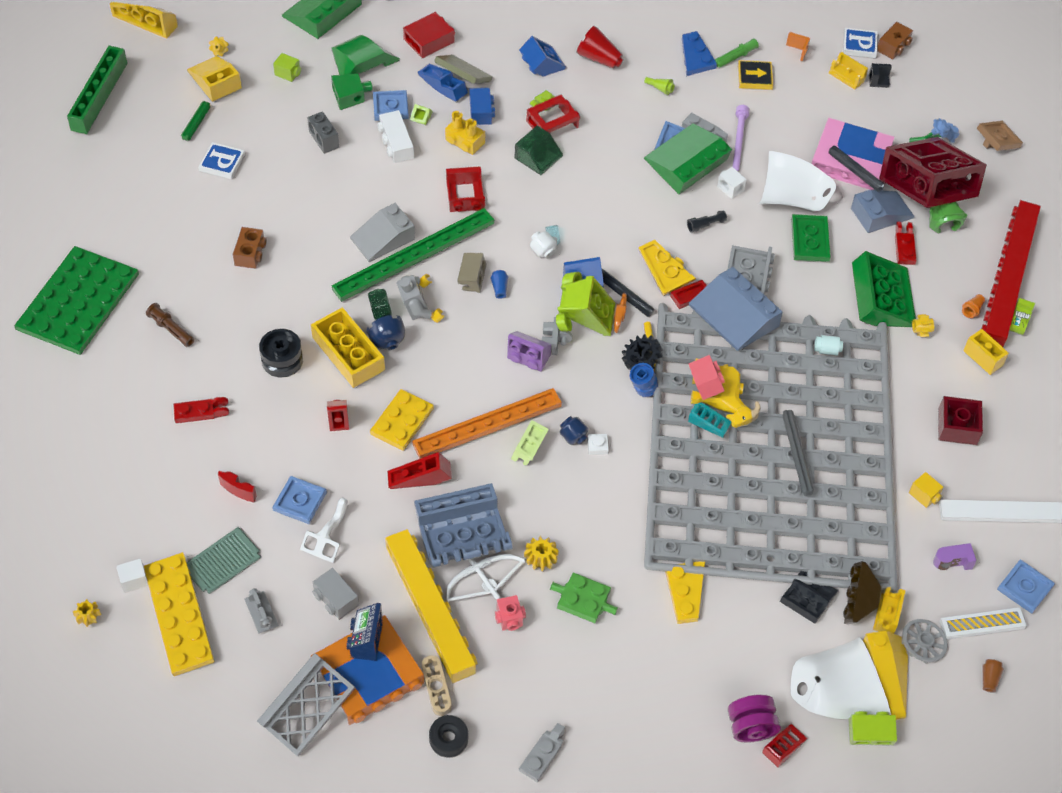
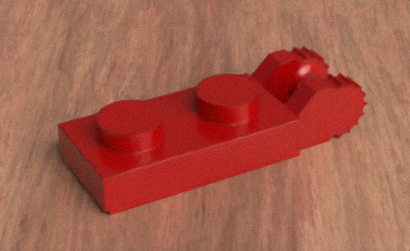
[895,221,916,265]
[173,397,229,424]

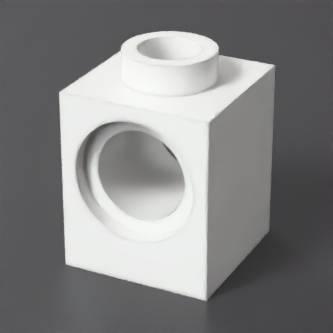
[717,167,747,199]

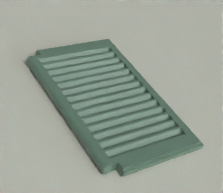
[187,527,261,594]

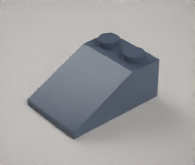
[851,190,914,233]

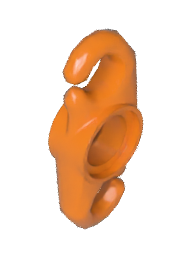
[614,293,627,333]

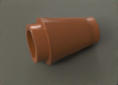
[982,659,1004,693]

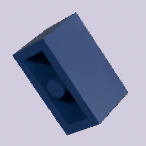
[470,88,495,125]

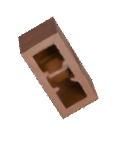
[877,21,913,60]

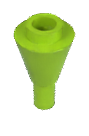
[644,77,675,95]

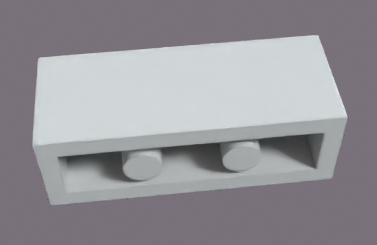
[377,110,414,163]

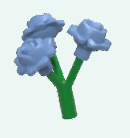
[909,118,959,145]

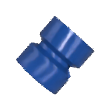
[629,363,658,397]

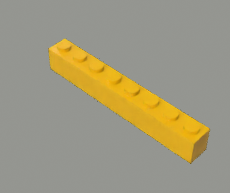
[385,529,478,684]

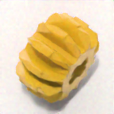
[524,535,559,572]

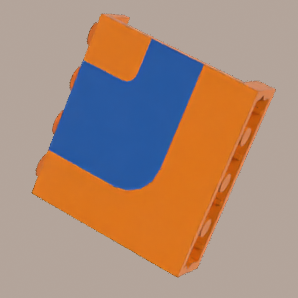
[311,615,424,725]

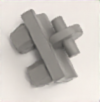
[542,317,572,355]

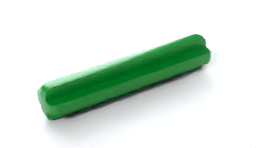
[181,101,211,141]

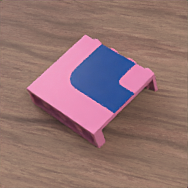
[812,118,894,190]

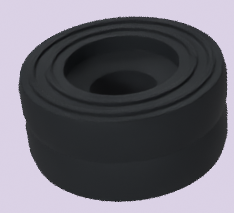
[429,715,468,758]

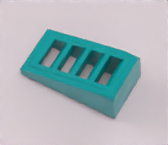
[688,402,731,438]

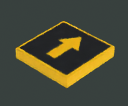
[738,60,773,90]

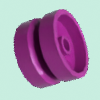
[727,695,781,743]

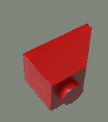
[327,400,349,431]

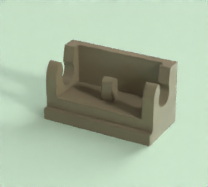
[457,253,487,293]

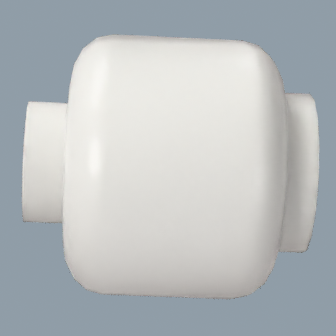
[530,231,557,258]

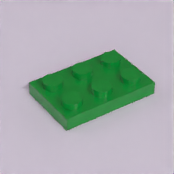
[791,214,831,262]

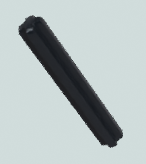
[828,145,885,192]
[602,269,654,317]

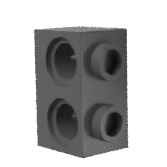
[307,111,339,154]

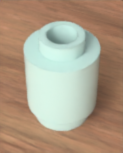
[814,335,843,356]

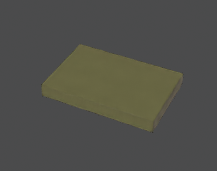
[434,55,493,84]

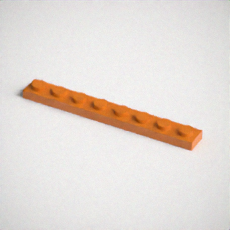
[412,388,562,459]

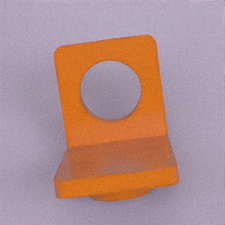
[786,32,810,62]

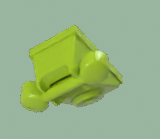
[556,272,616,336]

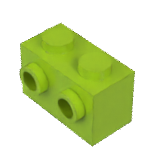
[849,711,897,745]

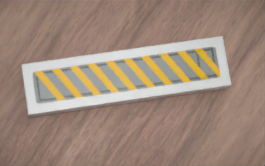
[940,607,1027,639]

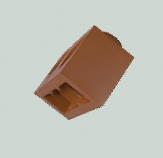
[233,227,267,269]

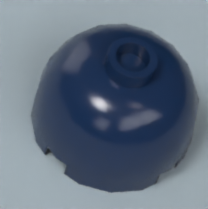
[367,315,405,350]

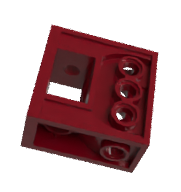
[879,137,987,208]

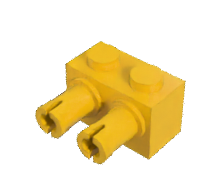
[445,111,485,155]

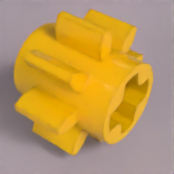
[912,314,934,337]
[73,599,101,627]

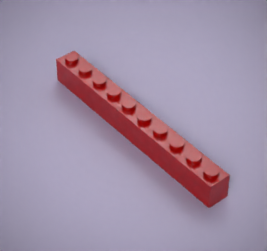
[981,200,1041,347]

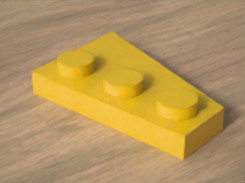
[638,239,696,296]
[665,561,705,624]

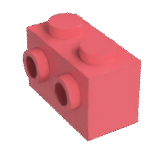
[688,355,725,400]

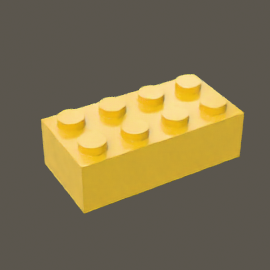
[311,307,385,388]

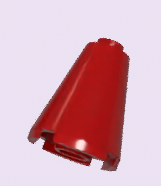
[576,26,624,69]

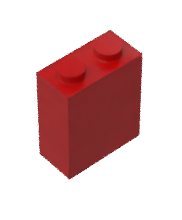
[403,12,455,58]

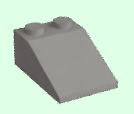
[350,203,415,262]

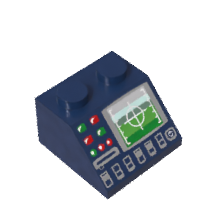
[347,603,383,661]

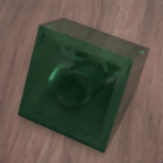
[514,125,563,175]

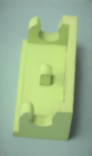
[511,420,549,465]

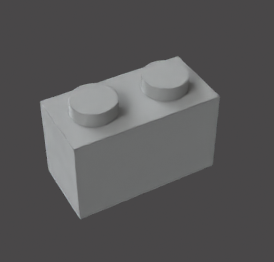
[312,568,359,620]

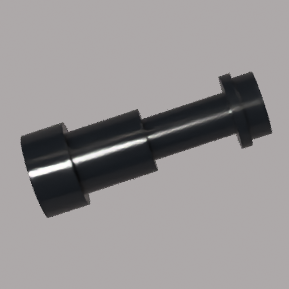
[687,210,727,233]

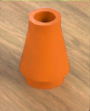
[962,294,985,318]

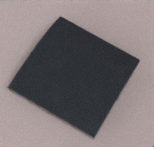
[780,571,838,624]

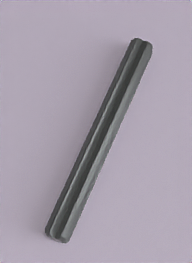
[782,410,814,496]

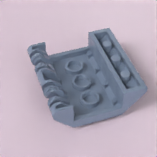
[414,483,513,568]

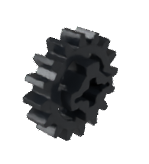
[622,334,663,370]

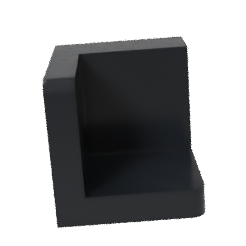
[869,63,892,88]

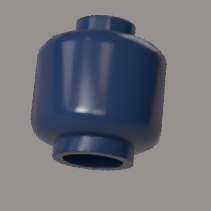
[560,416,588,445]

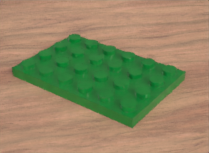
[14,246,139,355]

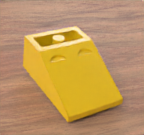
[187,56,242,102]

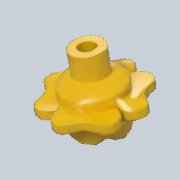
[209,36,229,56]

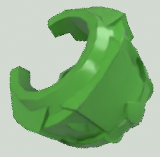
[929,202,968,233]

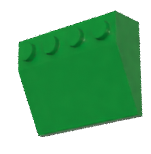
[282,0,362,39]
[644,123,732,195]
[852,251,916,327]

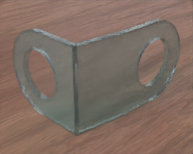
[545,225,560,245]

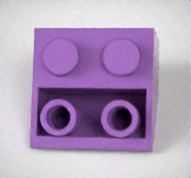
[507,331,551,372]

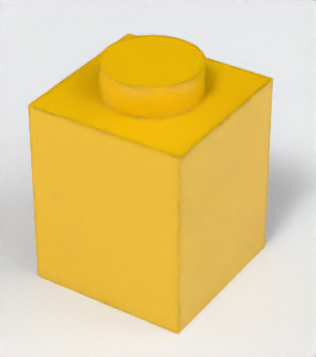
[909,472,943,508]

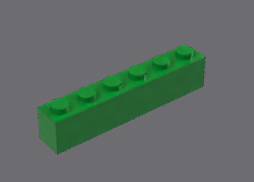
[67,45,128,134]

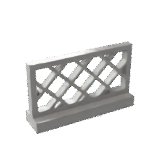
[257,653,355,756]

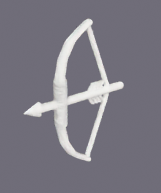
[446,554,526,603]

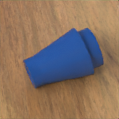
[490,270,508,299]

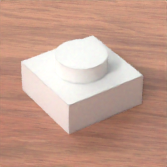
[587,434,609,455]

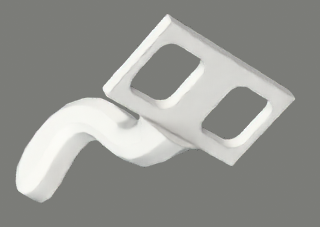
[300,497,348,563]

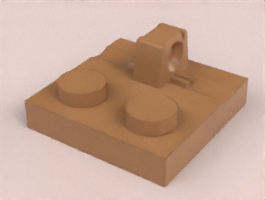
[976,120,1023,151]

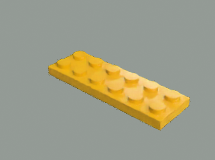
[144,552,215,677]

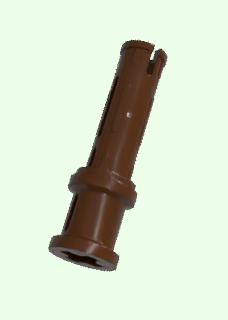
[146,303,195,347]

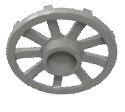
[902,619,947,663]

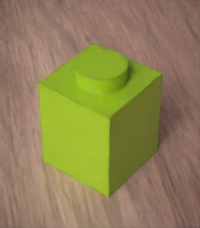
[273,53,301,82]

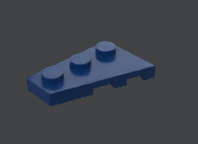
[682,31,717,76]

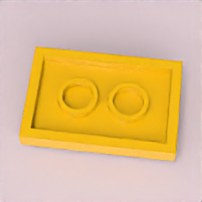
[370,389,434,451]

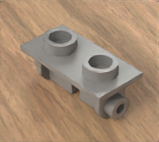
[244,588,278,634]

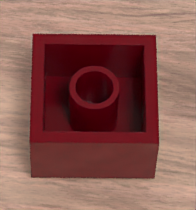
[938,396,983,445]

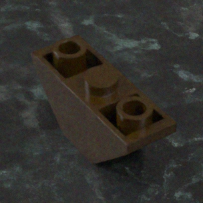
[843,561,882,624]

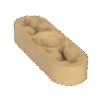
[422,656,451,716]

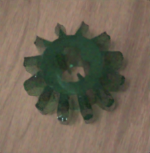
[368,289,392,320]

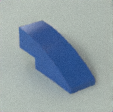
[418,64,468,101]

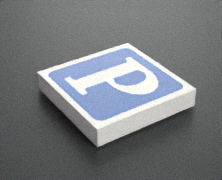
[843,28,877,58]
[198,142,245,179]

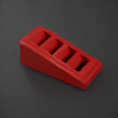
[762,724,807,768]

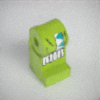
[1009,298,1035,335]

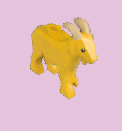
[690,358,761,428]

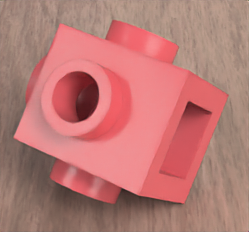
[495,595,526,631]

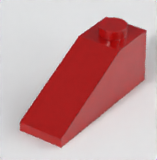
[387,452,452,489]

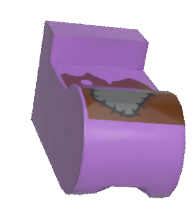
[933,543,976,570]

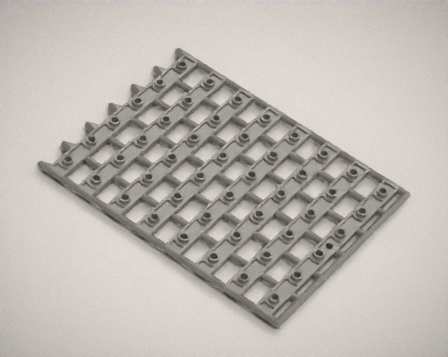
[644,303,897,592]

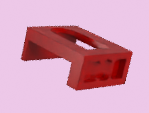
[526,94,580,143]
[446,166,485,212]

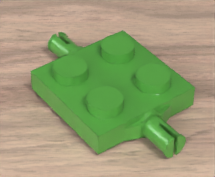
[550,573,618,623]

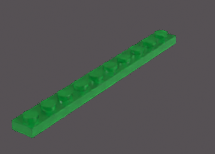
[331,208,494,302]

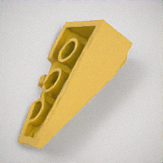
[110,2,178,39]
[863,631,908,720]

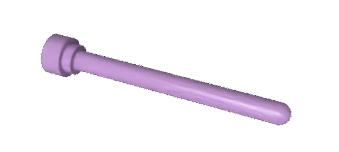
[733,105,750,171]

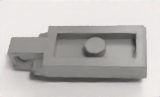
[682,112,728,142]
[519,723,565,782]

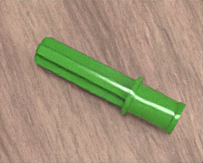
[715,38,759,68]

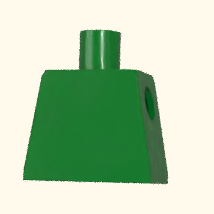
[331,74,373,110]

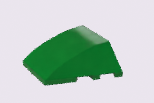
[331,35,400,75]

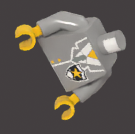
[397,274,445,323]

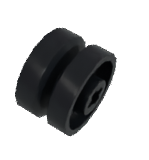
[259,328,303,378]

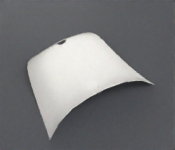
[759,151,836,211]
[791,637,891,719]

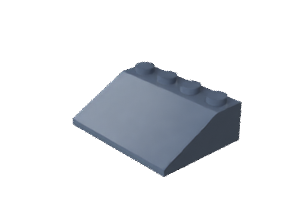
[689,267,783,351]

